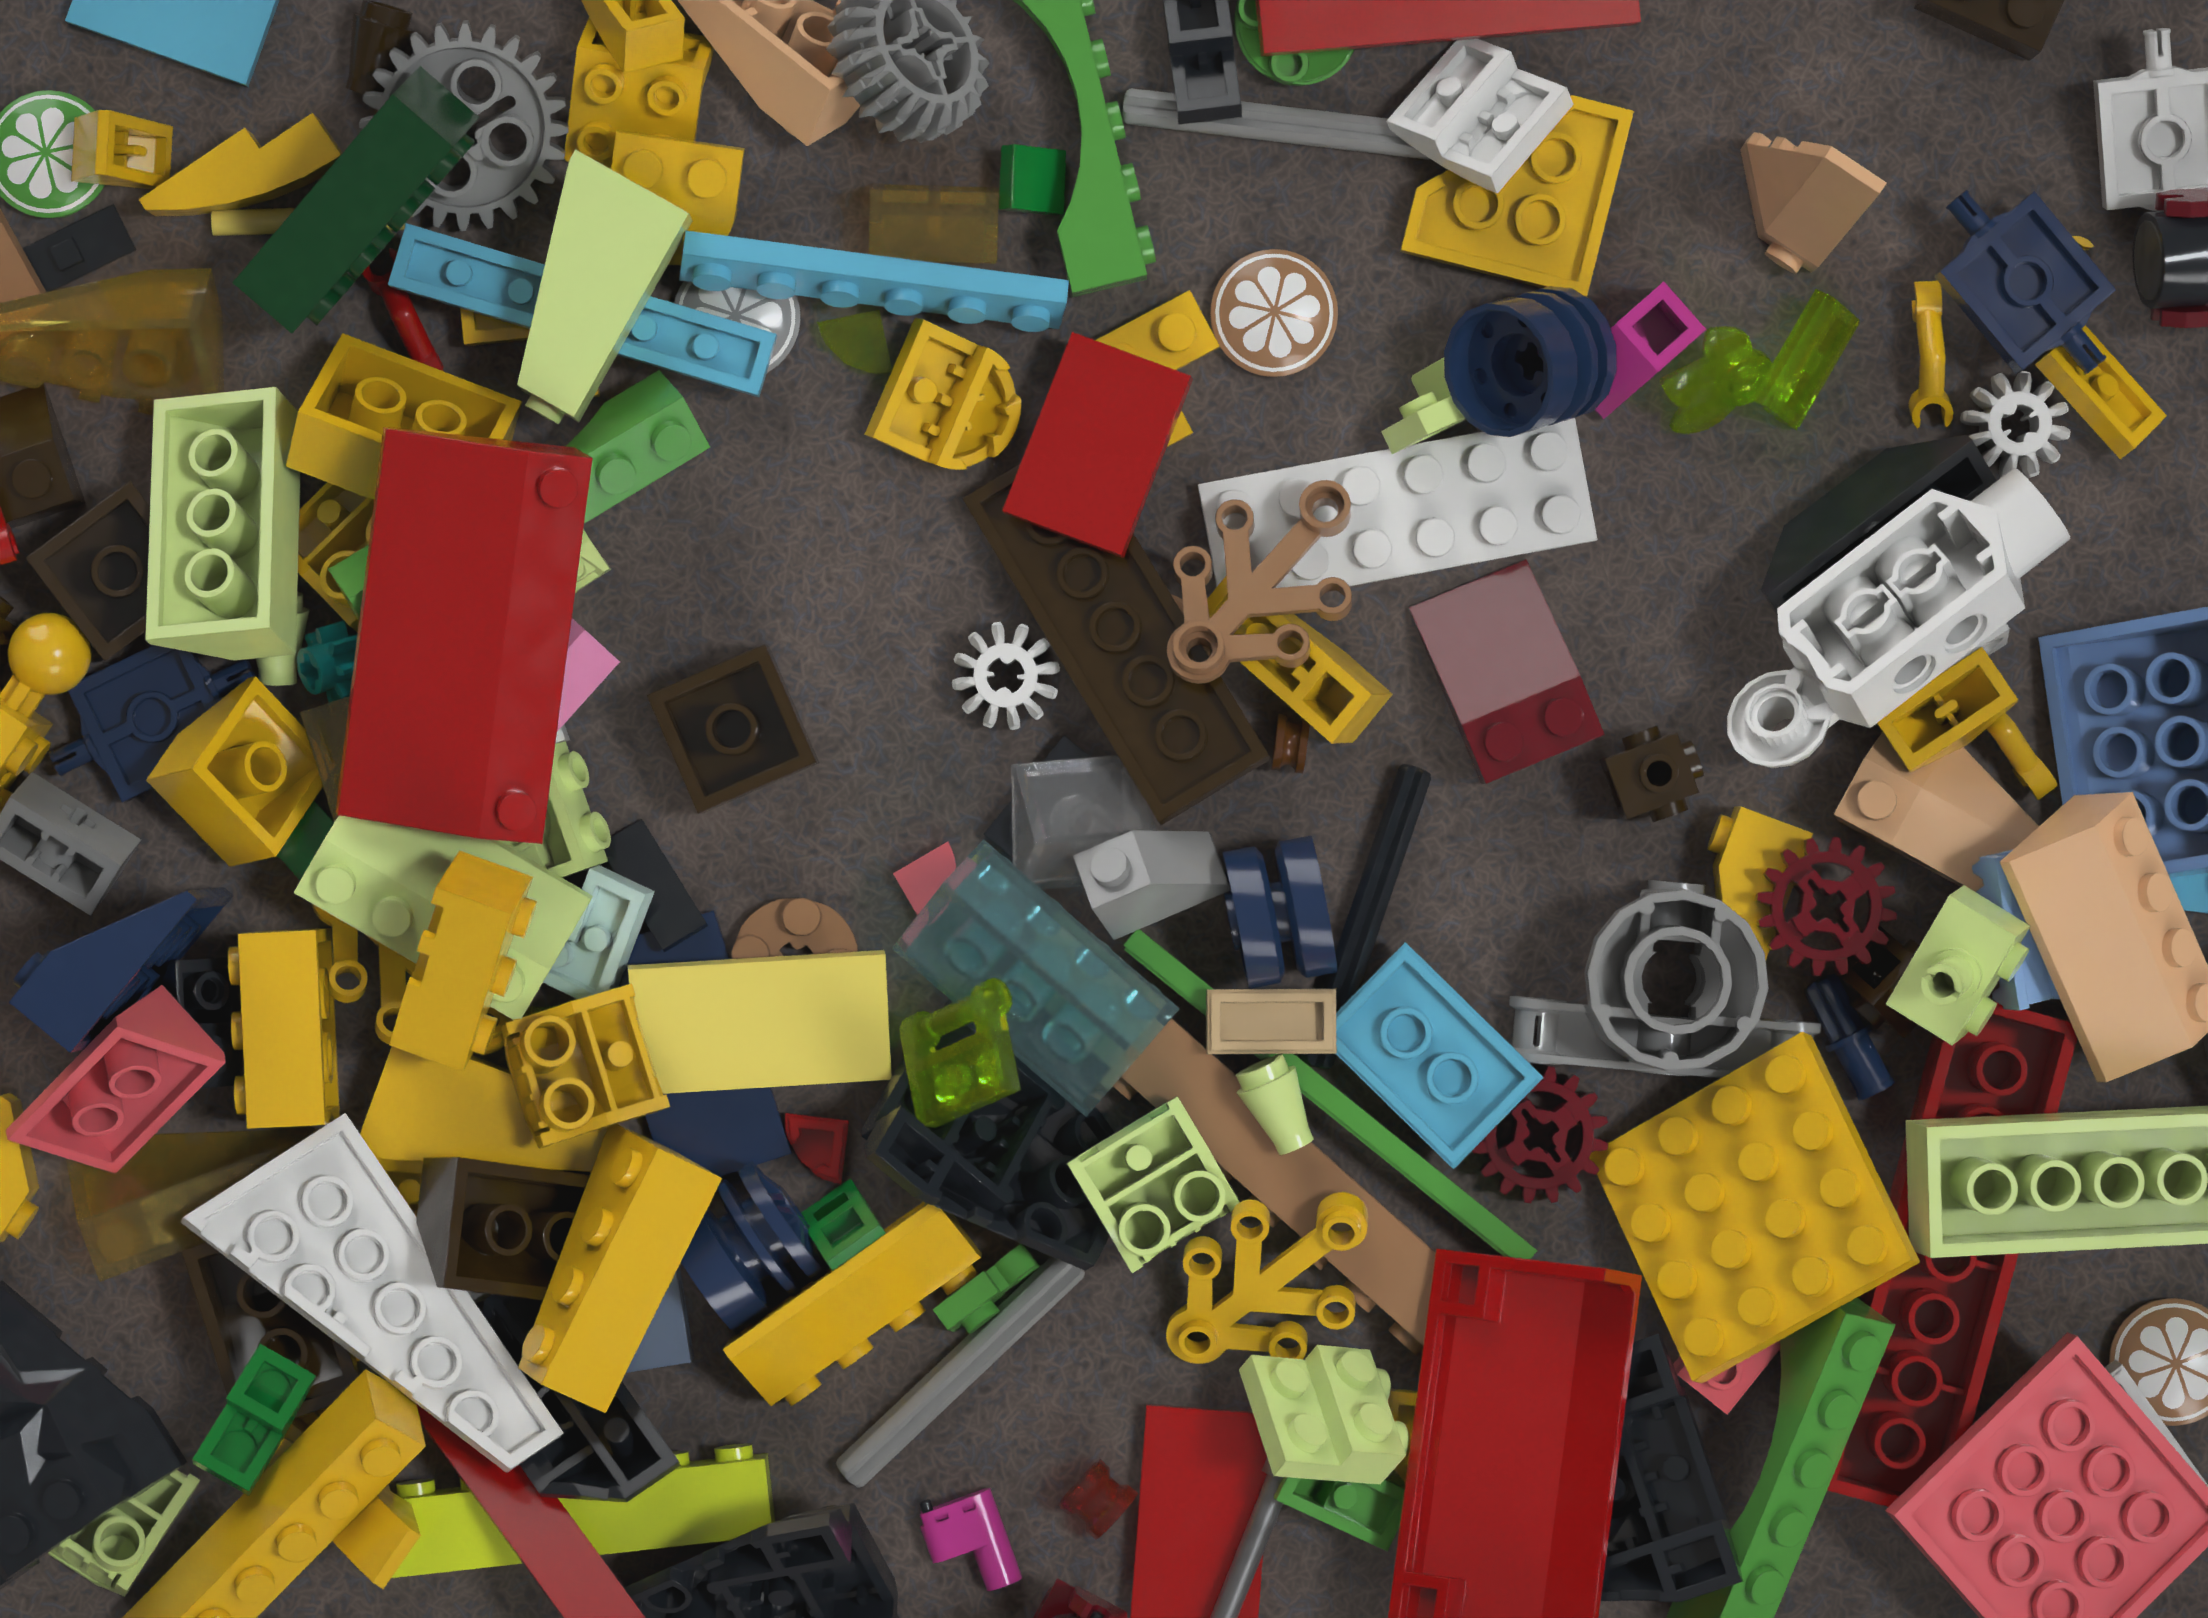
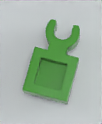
[932,1244,1040,1334]

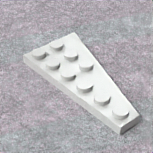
[181,1113,563,1473]

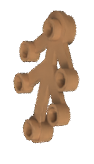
[1167,480,1352,684]

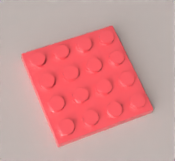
[1885,1332,2208,1618]

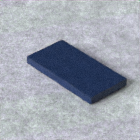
[619,910,793,1177]

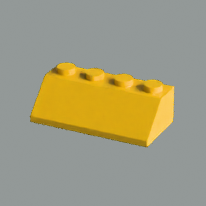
[723,1202,982,1407]

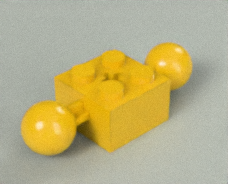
[0,613,91,813]

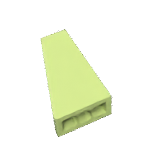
[517,149,693,425]

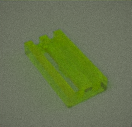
[1752,289,1860,431]

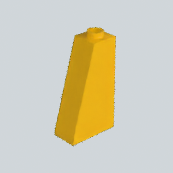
[360,1047,625,1172]

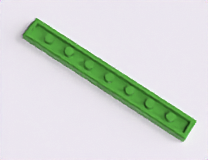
[1123,929,1537,1259]

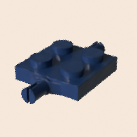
[1934,190,2116,375]
[49,645,256,802]

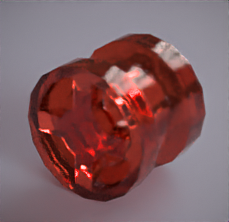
[1058,1458,1138,1540]

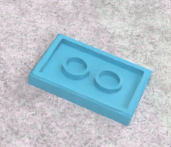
[65,0,279,87]
[1336,942,1544,1169]

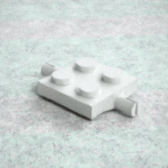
[2093,28,2208,212]

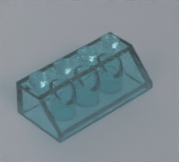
[892,839,1179,1116]

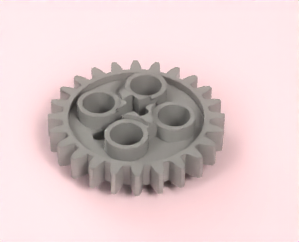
[359,20,569,231]

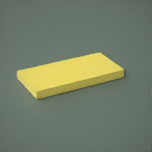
[628,950,892,1094]

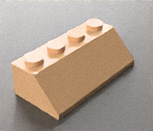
[2000,792,2208,1082]

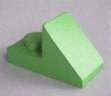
[1273,1477,1405,1552]

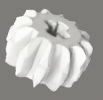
[1960,371,2071,478]
[952,622,1060,730]

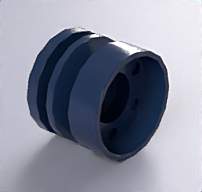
[1444,286,1617,437]
[681,1161,827,1334]

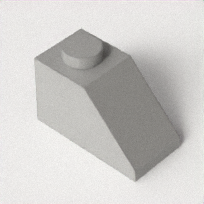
[1073,830,1231,940]

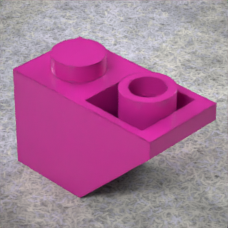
[1595,281,1706,420]

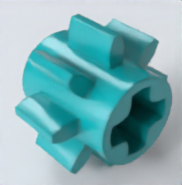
[297,620,358,705]

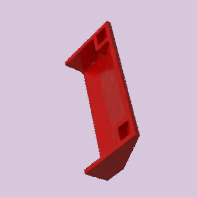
[335,427,593,844]
[1388,1248,1642,1618]

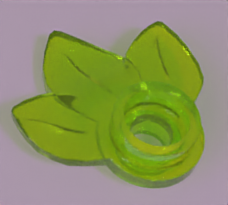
[1659,326,1775,434]

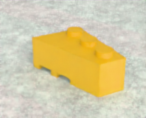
[389,850,537,1072]

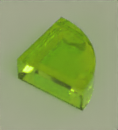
[817,310,892,374]

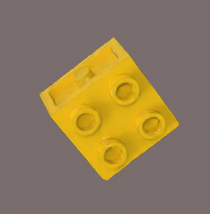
[564,17,714,169]

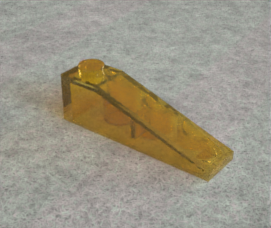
[66,1128,321,1282]

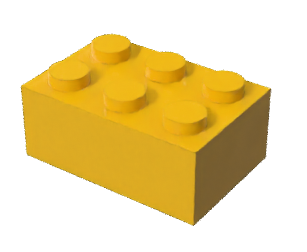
[286,333,522,500]
[228,928,340,1129]

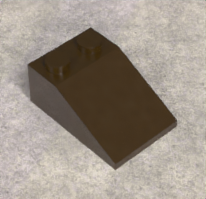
[181,1243,360,1418]

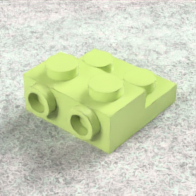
[498,741,611,878]
[1239,1345,1409,1485]

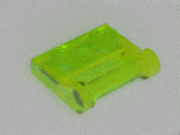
[900,978,1021,1127]

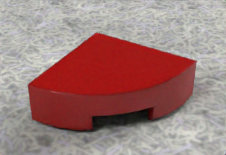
[785,1112,849,1184]

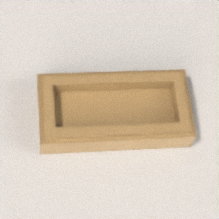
[1206,989,1337,1054]

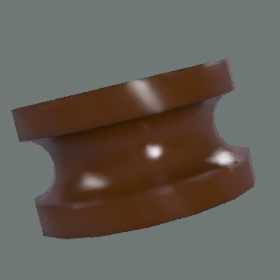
[1271,714,1310,774]

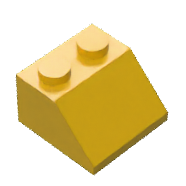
[146,676,338,867]

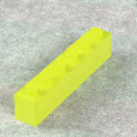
[392,1443,775,1578]

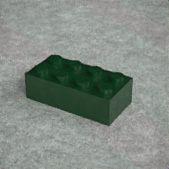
[232,66,479,334]

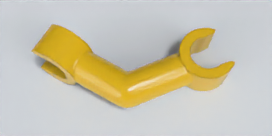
[1908,281,1953,429]
[1987,712,2058,801]

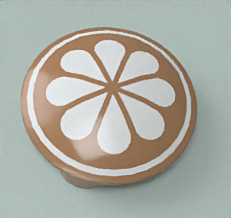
[1210,249,1338,377]
[2109,1298,2208,1426]

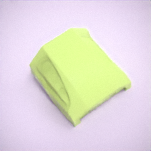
[1066,1096,1240,1273]
[47,1470,200,1597]

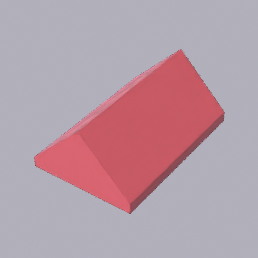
[6,985,226,1174]

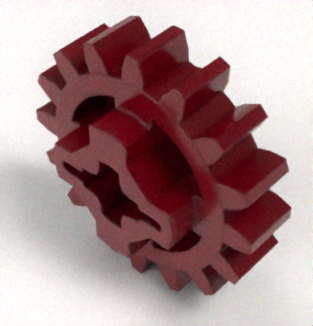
[1755,837,1897,976]
[1471,1065,1608,1204]

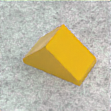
[71,110,173,189]
[1877,647,2019,773]

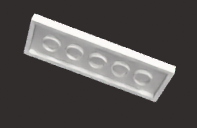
[1198,418,1598,588]

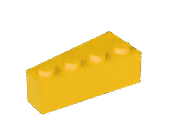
[518,1124,722,1413]

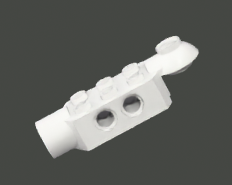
[1727,468,2070,768]

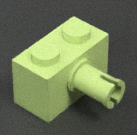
[1886,885,2030,1045]

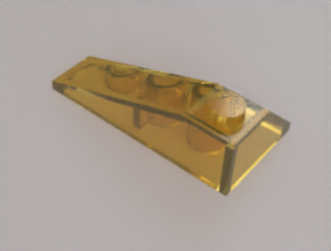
[0,268,224,415]

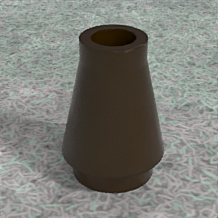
[346,0,414,94]

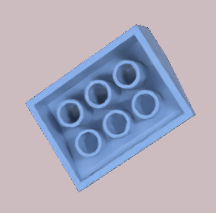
[2038,607,2208,877]

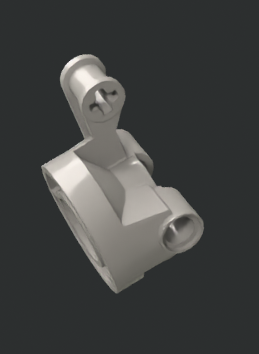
[1509,880,1821,1078]

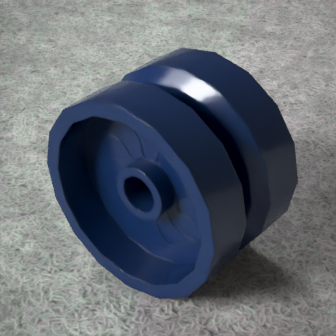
[1222,835,1338,989]

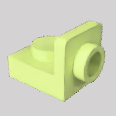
[1381,358,1466,454]

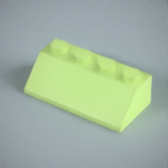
[145,387,300,661]
[294,815,593,1020]

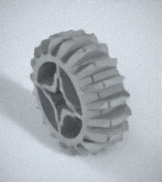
[826,0,990,143]

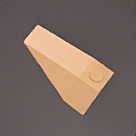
[677,0,860,146]
[1740,132,1887,274]
[1834,732,2039,892]

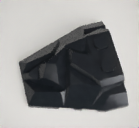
[860,970,1114,1271]
[0,1280,188,1590]
[1601,1334,1743,1602]
[624,1503,899,1618]

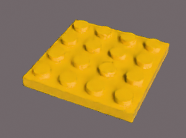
[1589,1032,1920,1383]

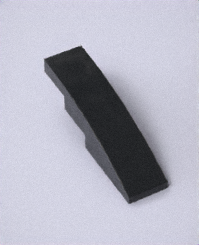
[1162,0,1242,125]

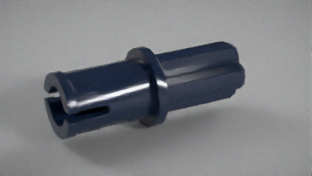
[1804,974,1895,1101]

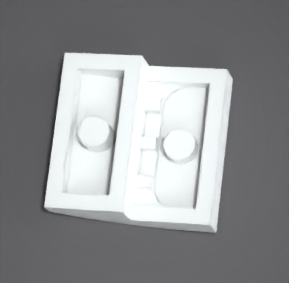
[1386,39,1574,194]

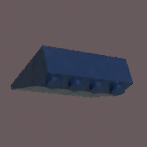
[9,887,234,1053]

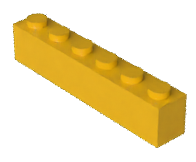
[122,1369,426,1618]

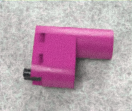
[919,1488,1023,1591]

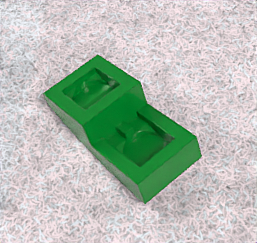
[801,1178,886,1271]
[192,1344,316,1496]

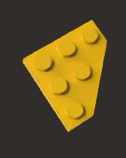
[1400,95,1634,297]

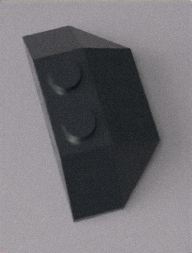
[1761,435,1997,617]
[482,1294,681,1502]

